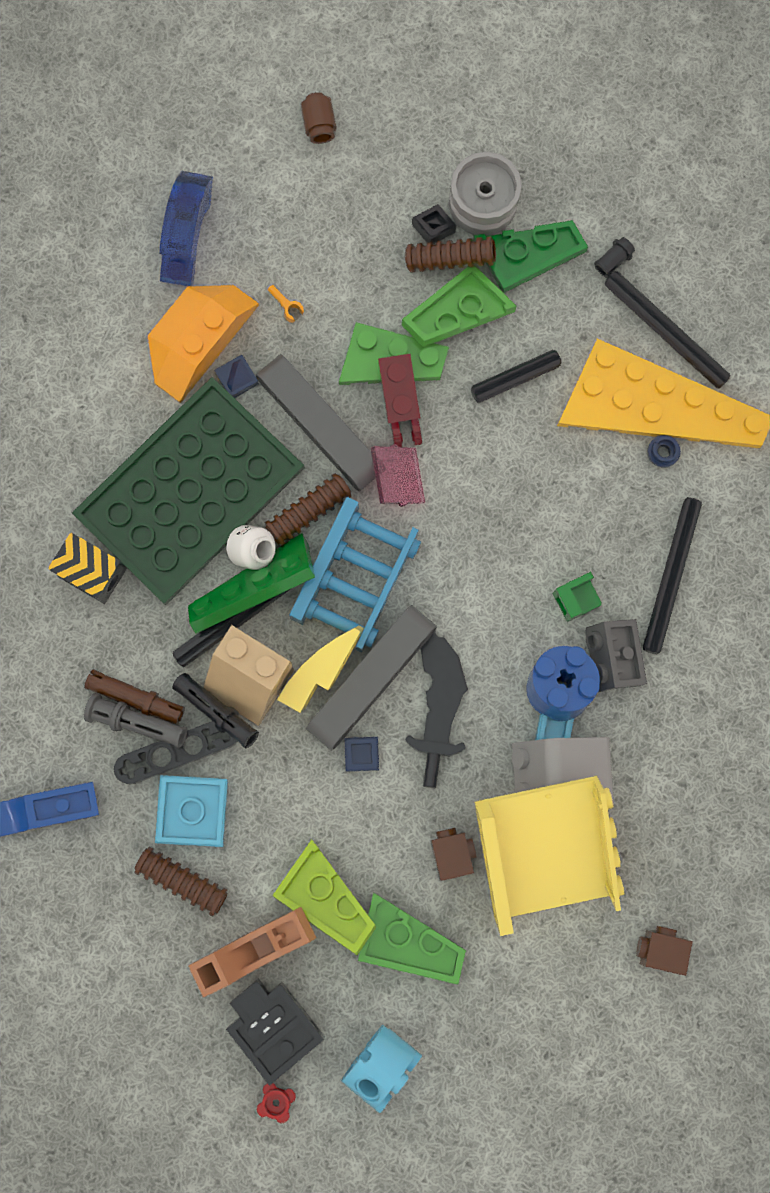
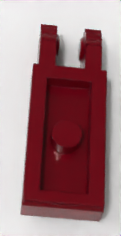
[378,354,422,449]

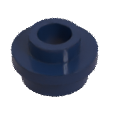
[647,435,681,468]

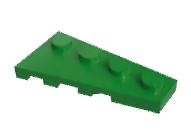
[188,533,315,633]

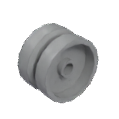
[448,151,522,236]

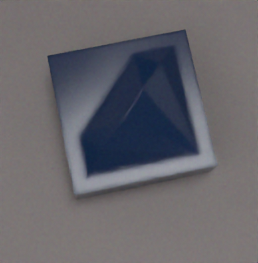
[214,355,259,398]

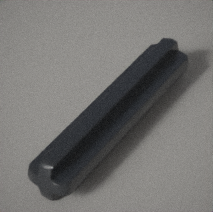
[471,350,562,403]

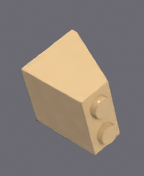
[203,625,294,726]

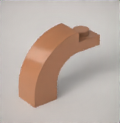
[188,907,316,998]

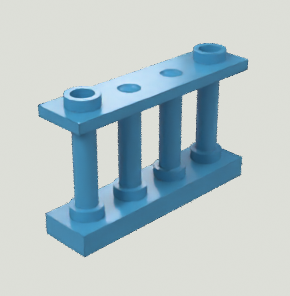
[289,497,421,653]

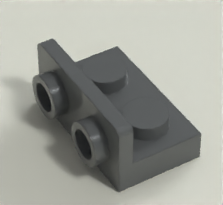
[585,619,647,692]

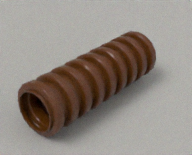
[405,236,496,273]
[265,473,352,546]
[134,847,228,917]

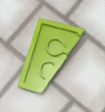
[272,839,376,955]

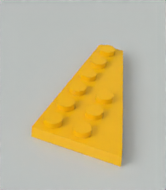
[557,338,770,448]

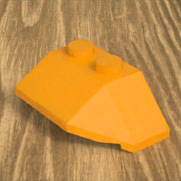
[148,285,259,403]

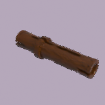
[84,669,185,725]

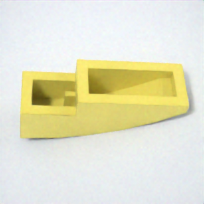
[277,626,364,713]

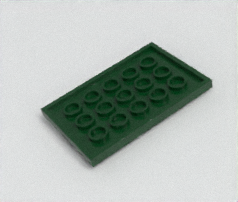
[72,377,305,606]

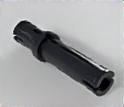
[172,673,259,749]

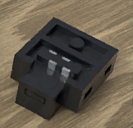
[226,978,325,1086]

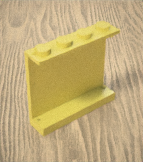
[474,776,624,936]

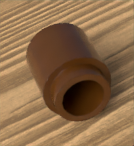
[301,92,337,144]

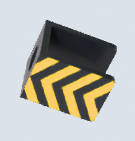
[49,533,127,604]

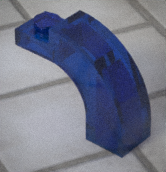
[159,171,213,286]

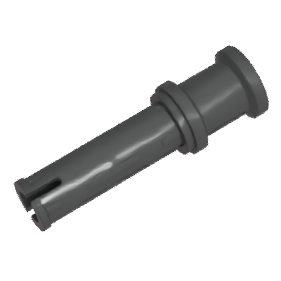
[84,693,187,748]

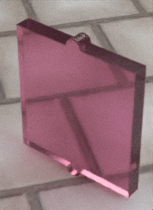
[371,444,425,507]

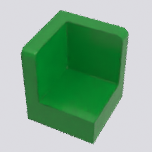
[552,572,602,622]

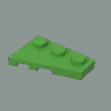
[402,265,516,347]
[339,322,449,385]
[358,892,466,985]

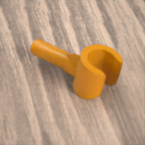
[268,285,304,323]

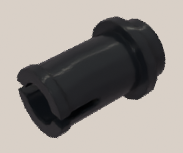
[594,237,635,278]

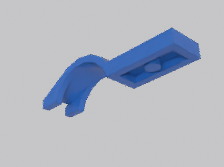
[0,782,99,837]

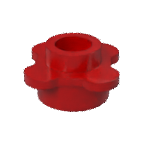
[256,1083,296,1123]

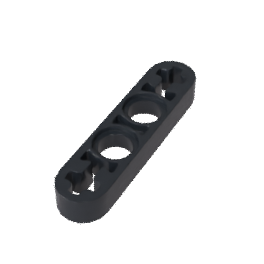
[114,718,238,785]

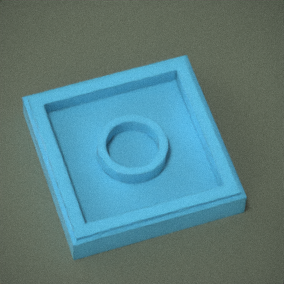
[155,775,228,847]

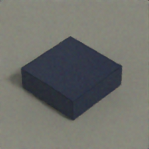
[344,737,379,772]

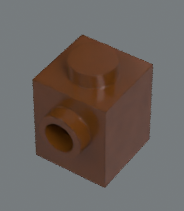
[430,828,477,881]
[636,926,693,976]

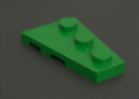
[473,220,588,293]

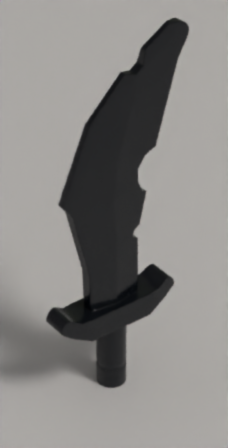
[405,631,468,788]

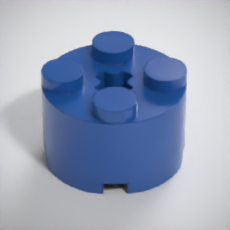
[526,646,600,721]

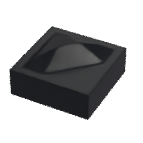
[412,204,457,244]

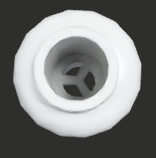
[226,525,276,570]

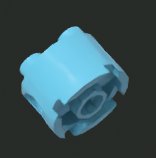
[341,1025,422,1113]

